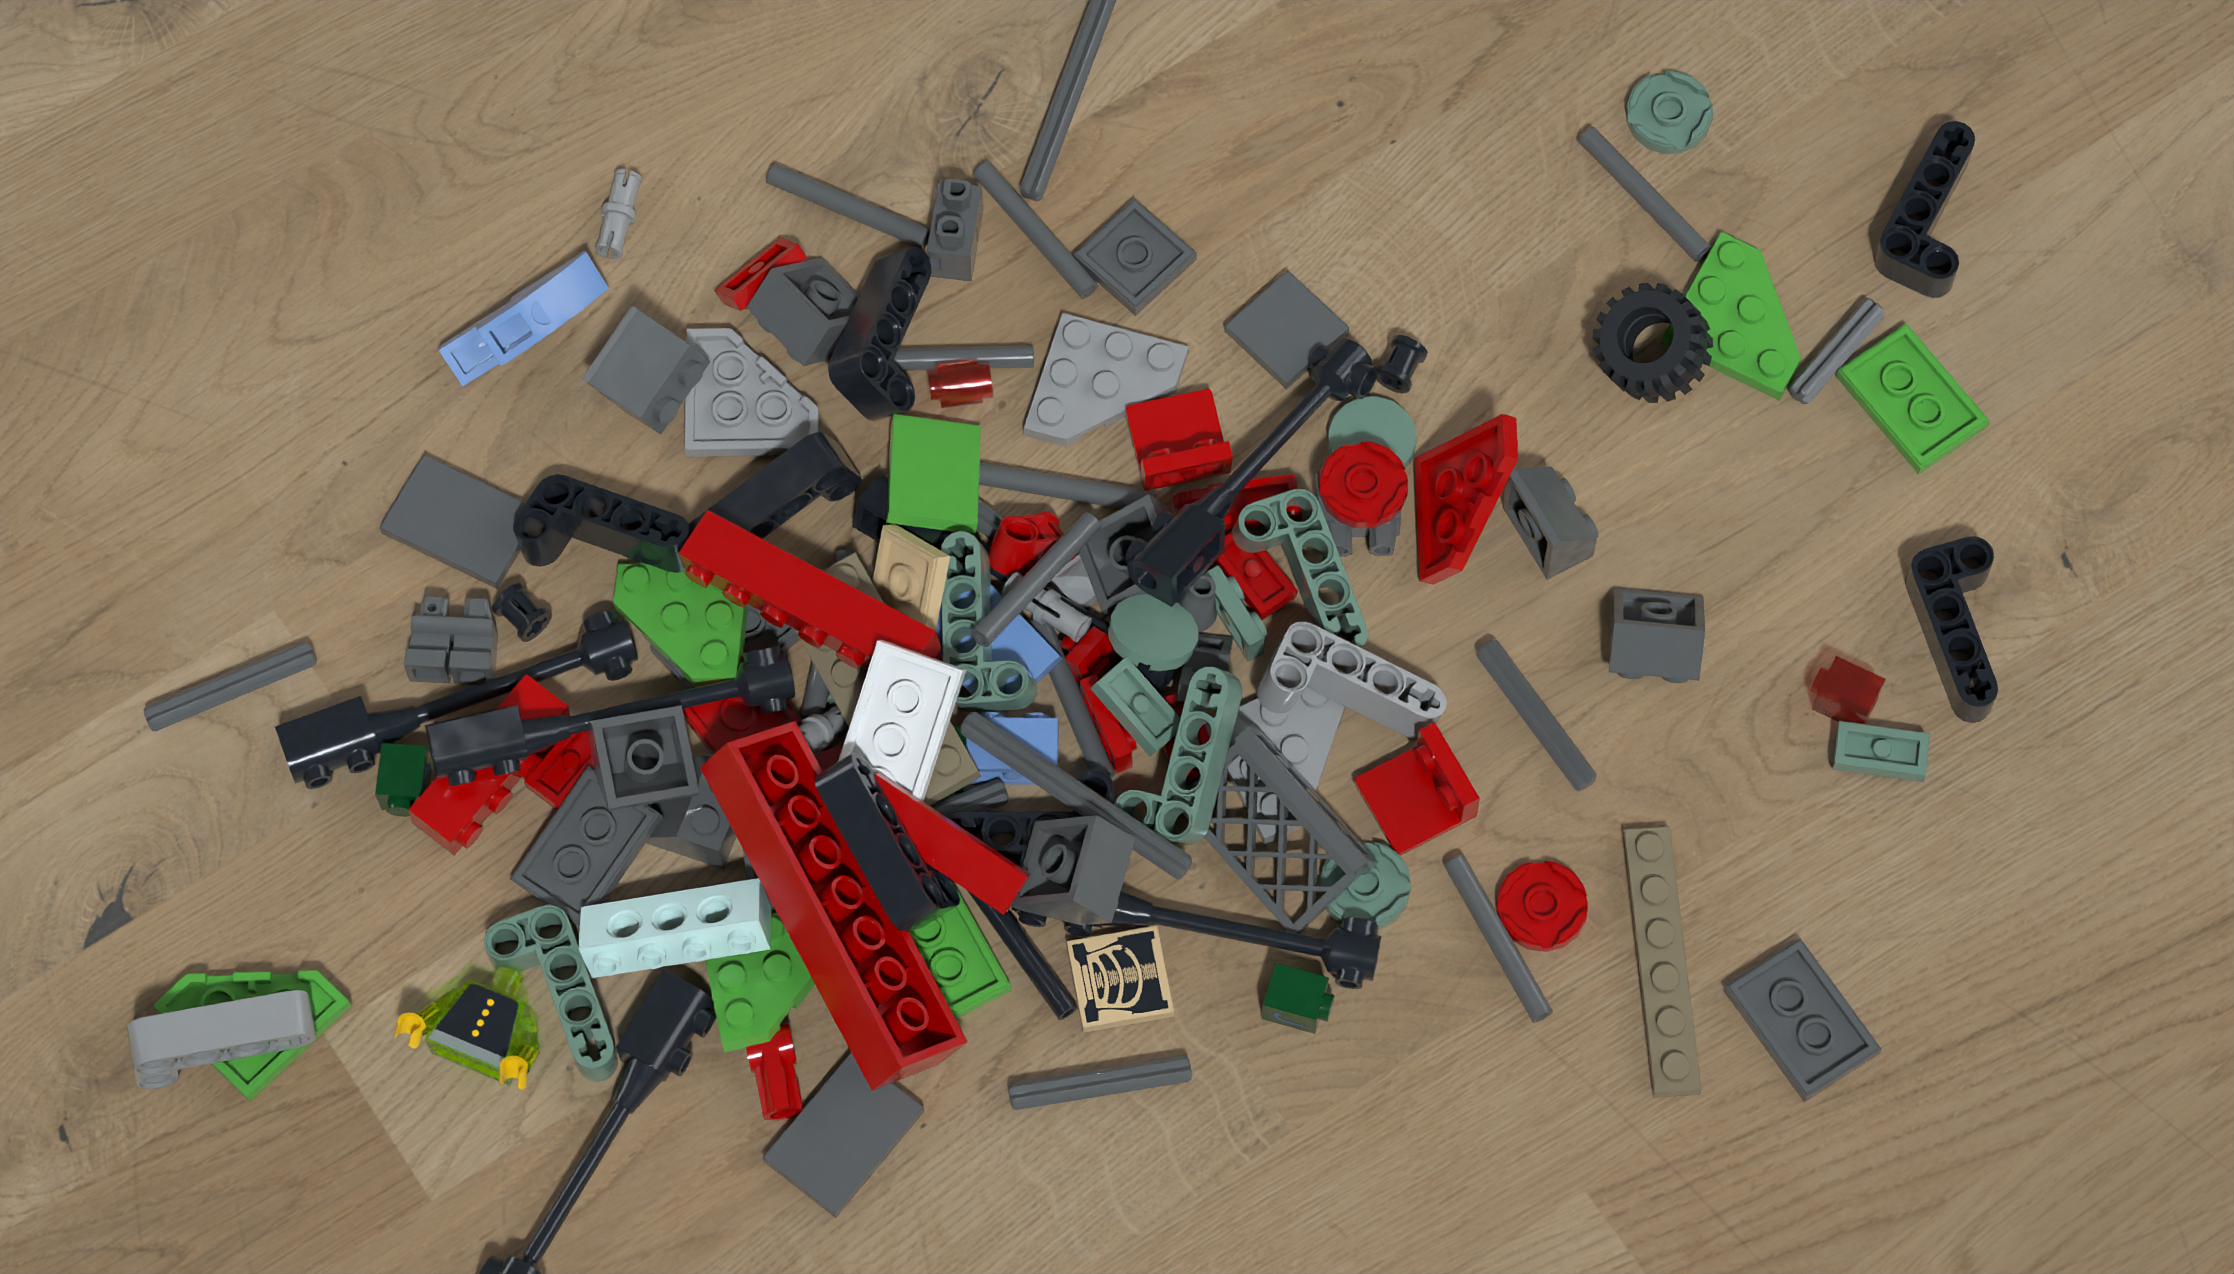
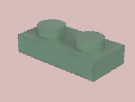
[1203,565,1267,662]
[1090,657,1181,757]
[1833,721,1930,782]

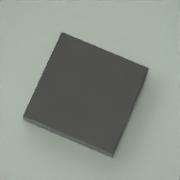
[1073,198,1197,316]
[1225,271,1349,389]

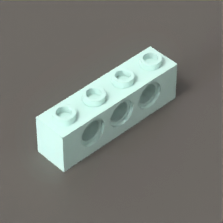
[578,878,771,978]

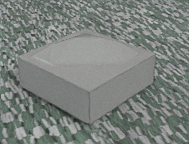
[1050,554,1097,609]

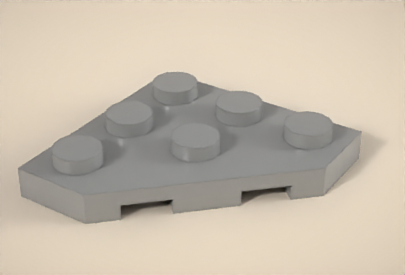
[1024,313,1189,447]
[684,328,819,457]
[1205,686,1345,844]

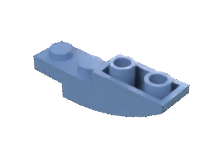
[438,251,609,387]

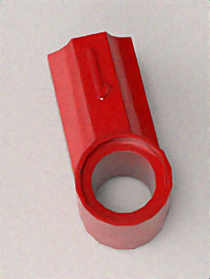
[746,1023,803,1121]

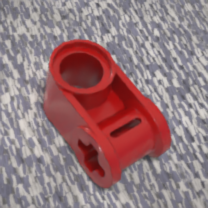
[988,511,1076,576]

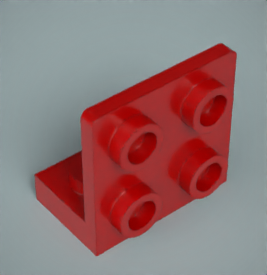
[1126,389,1233,491]
[1355,722,1480,856]

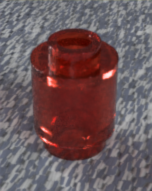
[928,360,993,408]

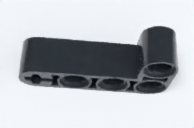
[1874,121,1975,298]
[828,247,932,421]
[689,432,862,539]
[513,474,692,573]
[1905,536,1998,723]
[814,752,960,932]
[945,769,1115,866]

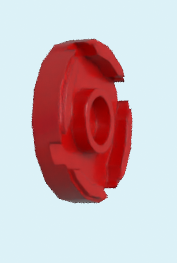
[1319,441,1408,528]
[1496,861,1588,952]

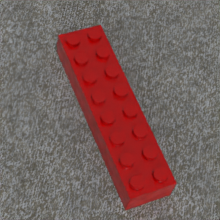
[700,721,968,1091]

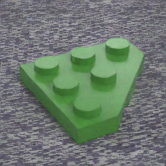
[1661,232,1801,401]
[613,563,749,687]
[705,913,815,1053]
[153,970,351,1102]

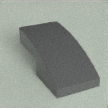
[1177,633,1233,702]

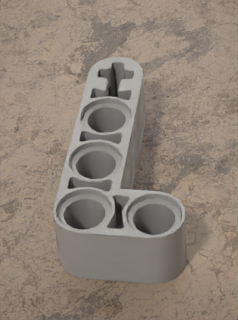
[1257,621,1447,739]
[127,990,316,1089]

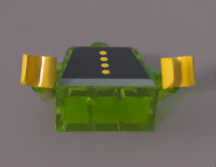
[393,966,540,1090]

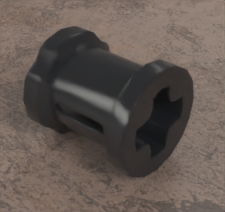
[1376,335,1428,394]
[492,582,552,642]

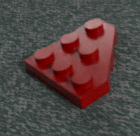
[1415,414,1518,585]

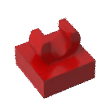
[1059,626,1118,685]

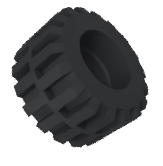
[1592,283,1713,403]

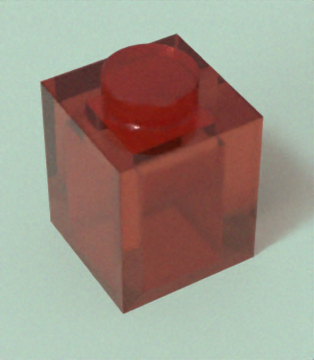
[1810,656,1886,725]

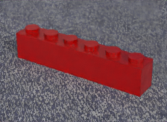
[678,510,941,669]

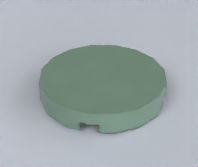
[1626,71,1713,154]
[1328,396,1417,468]
[1108,594,1198,671]
[1319,841,1411,930]

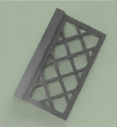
[1182,727,1379,934]

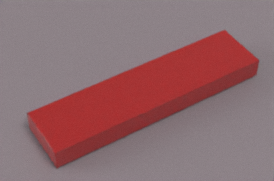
[875,772,1031,915]

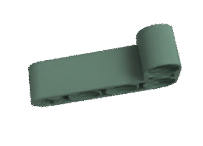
[1232,489,1368,648]
[941,531,1038,712]
[1114,667,1242,845]
[484,905,618,1082]

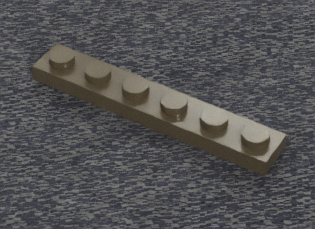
[1623,826,1702,1098]

